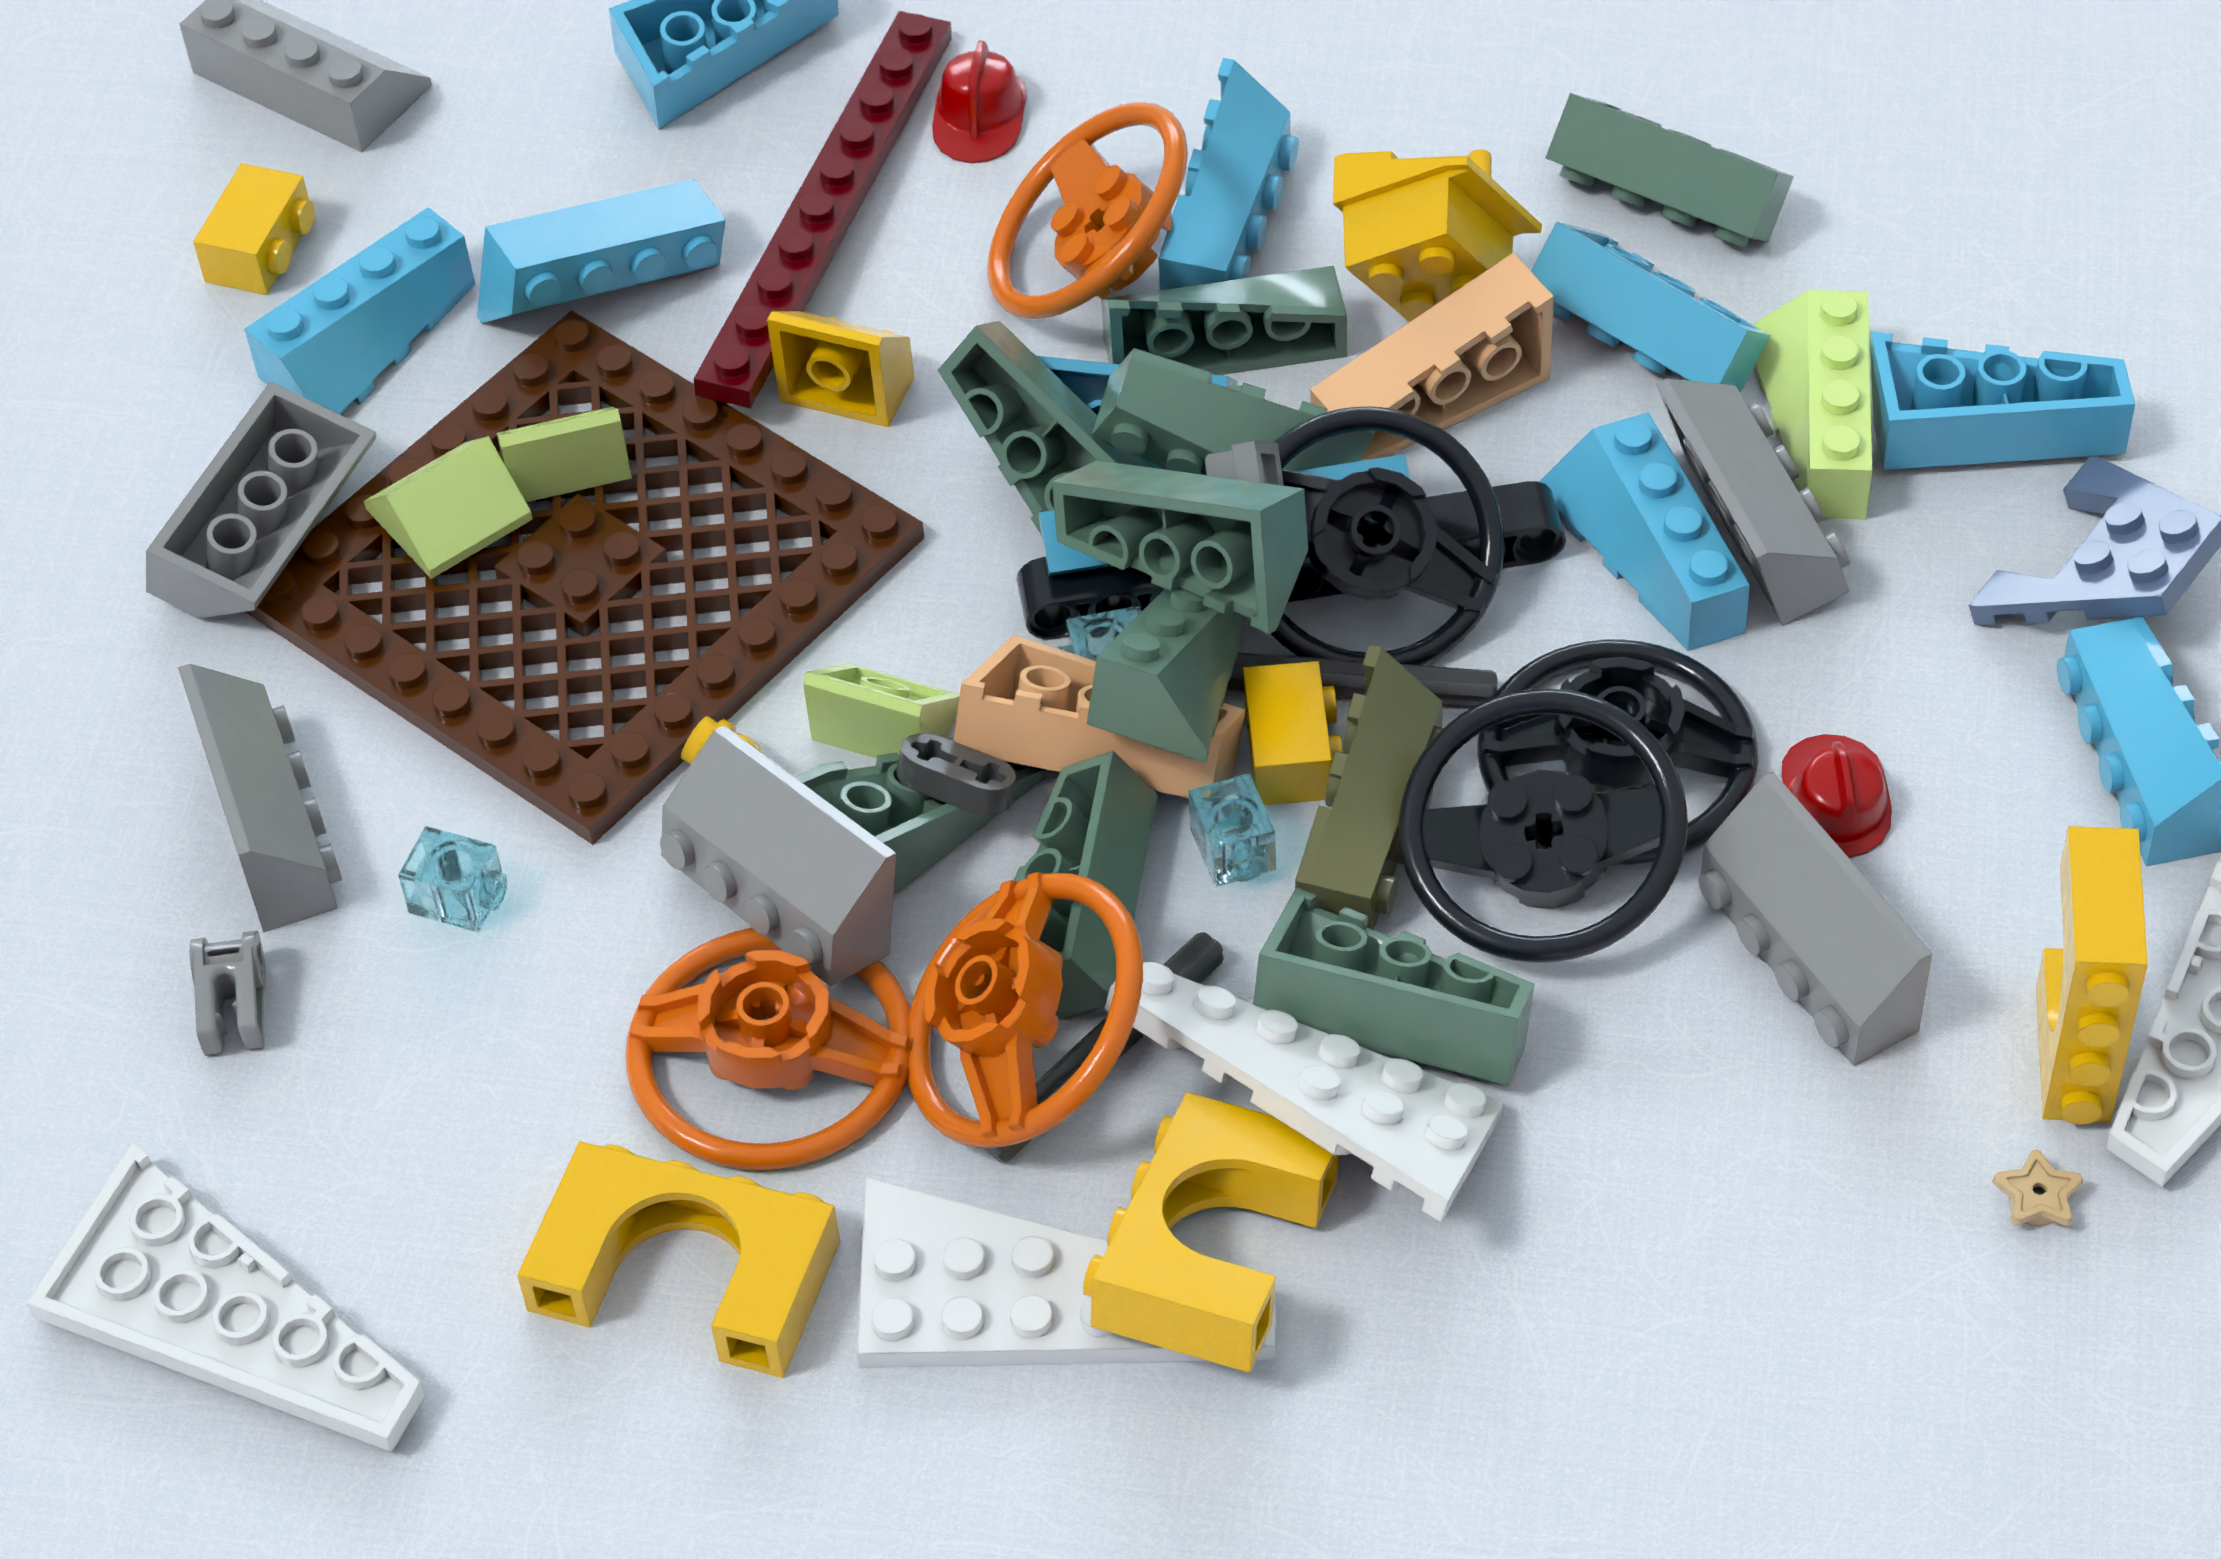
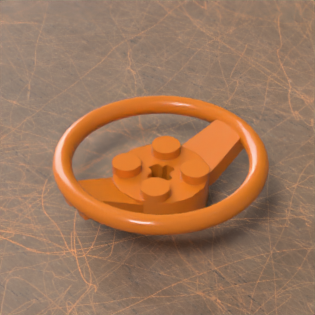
[987,102,1188,319]
[907,872,1143,1148]
[625,928,911,1170]

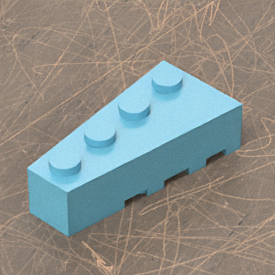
[609,0,839,130]

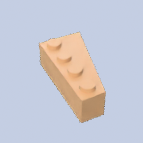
[1310,252,1554,461]
[953,635,1245,802]

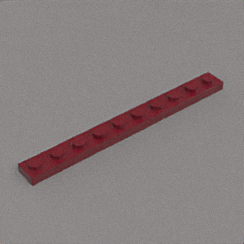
[694,11,952,409]

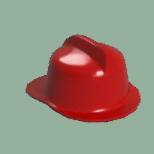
[932,40,1027,164]
[1781,734,1892,858]

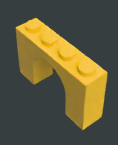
[2036,826,2148,1125]
[1083,1092,1340,1373]
[517,1141,840,1378]

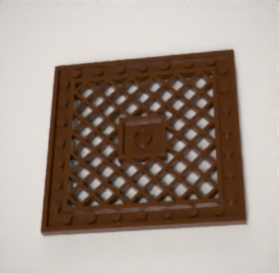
[246,310,925,845]

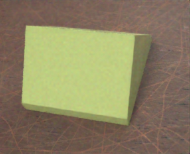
[496,407,632,502]
[364,436,533,579]
[803,663,960,759]

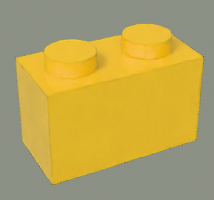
[193,163,315,295]
[1243,661,1342,806]

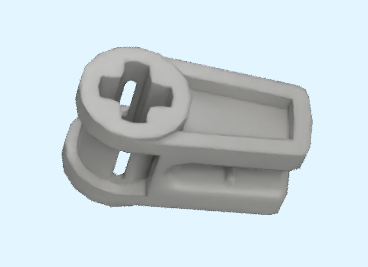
[189,931,266,1056]

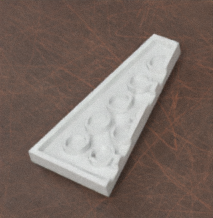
[2106,855,2221,1187]
[1105,962,1504,1223]
[857,1177,1277,1368]

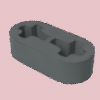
[896,733,1016,816]

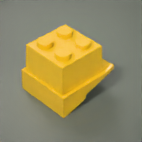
[1333,149,1542,322]

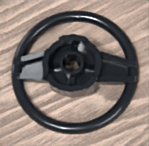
[1270,406,1505,666]
[1477,639,1759,864]
[1399,688,1688,963]

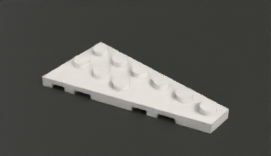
[26,1142,425,1452]

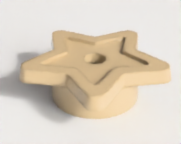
[1992,1150,2083,1226]

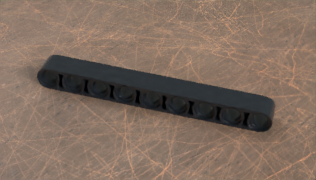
[1016,481,1566,640]

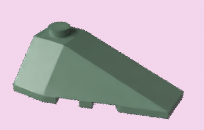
[794,752,1046,894]

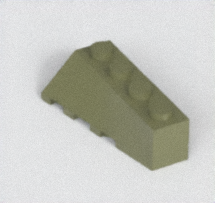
[1295,644,1443,930]

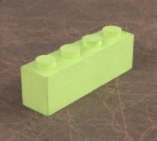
[1753,290,1872,520]

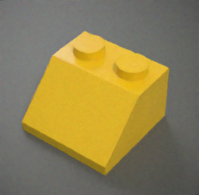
[767,311,914,427]

